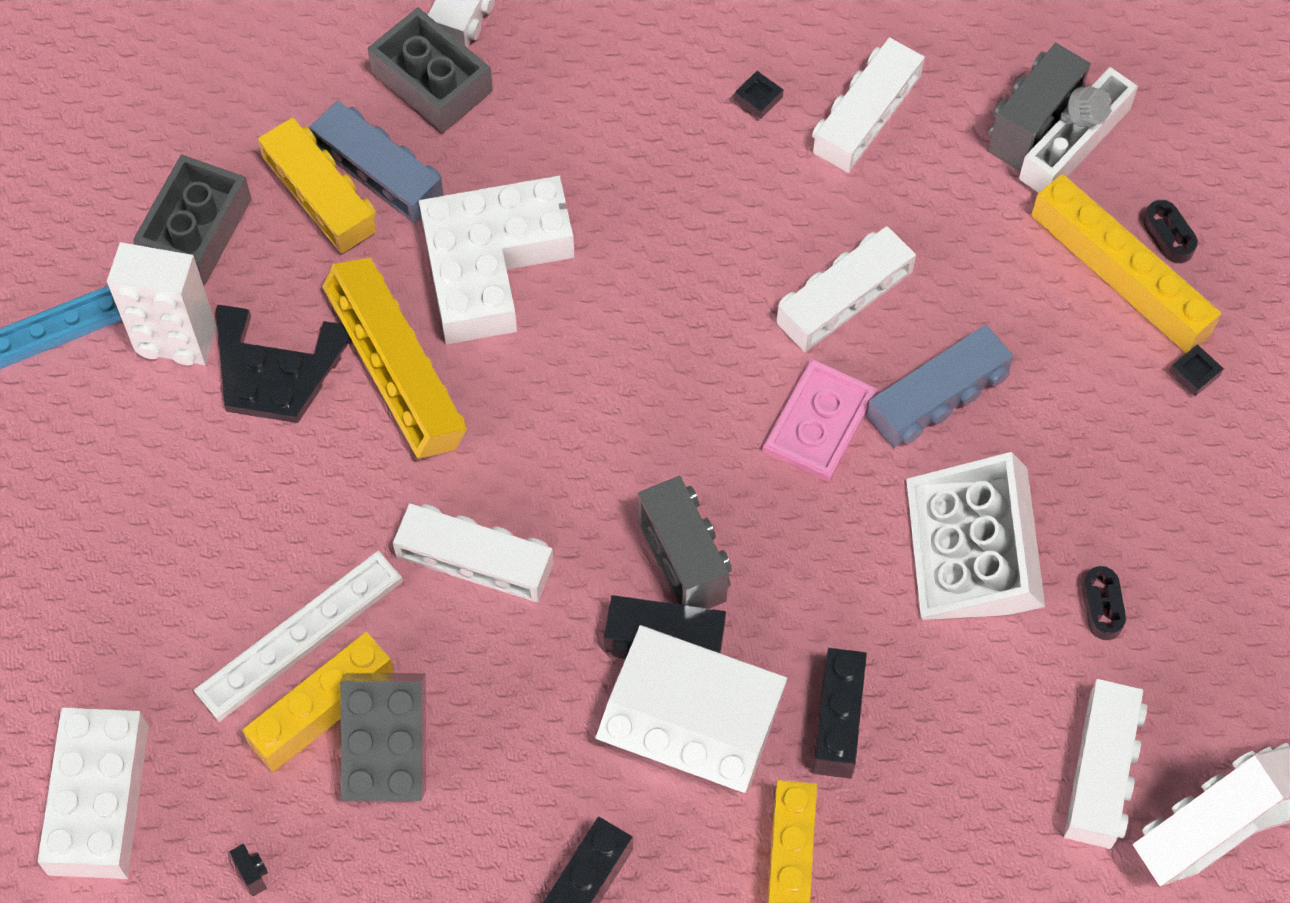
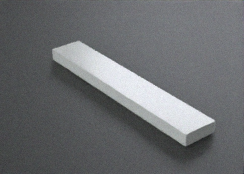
[194,551,403,722]

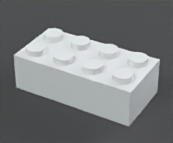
[107,242,217,366]
[38,708,149,879]

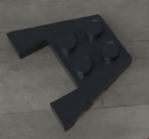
[216,304,353,423]

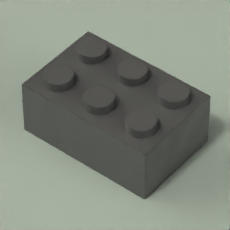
[367,7,493,132]
[988,42,1091,172]
[133,154,252,285]
[638,475,732,609]
[341,673,426,801]

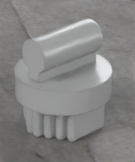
[1061,86,1112,127]

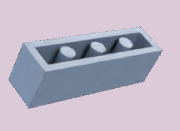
[309,100,444,224]
[867,324,1014,448]

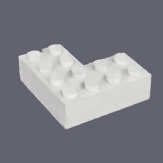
[419,175,574,345]
[1133,743,1290,886]

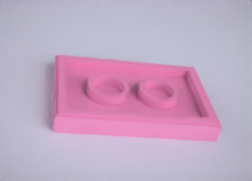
[763,359,878,482]

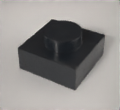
[734,71,784,119]
[1169,344,1224,396]
[229,844,268,896]

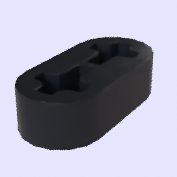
[1144,200,1198,264]
[1082,566,1126,640]

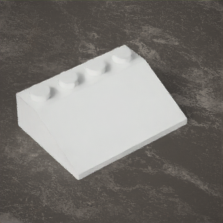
[906,452,1045,620]
[595,625,788,793]

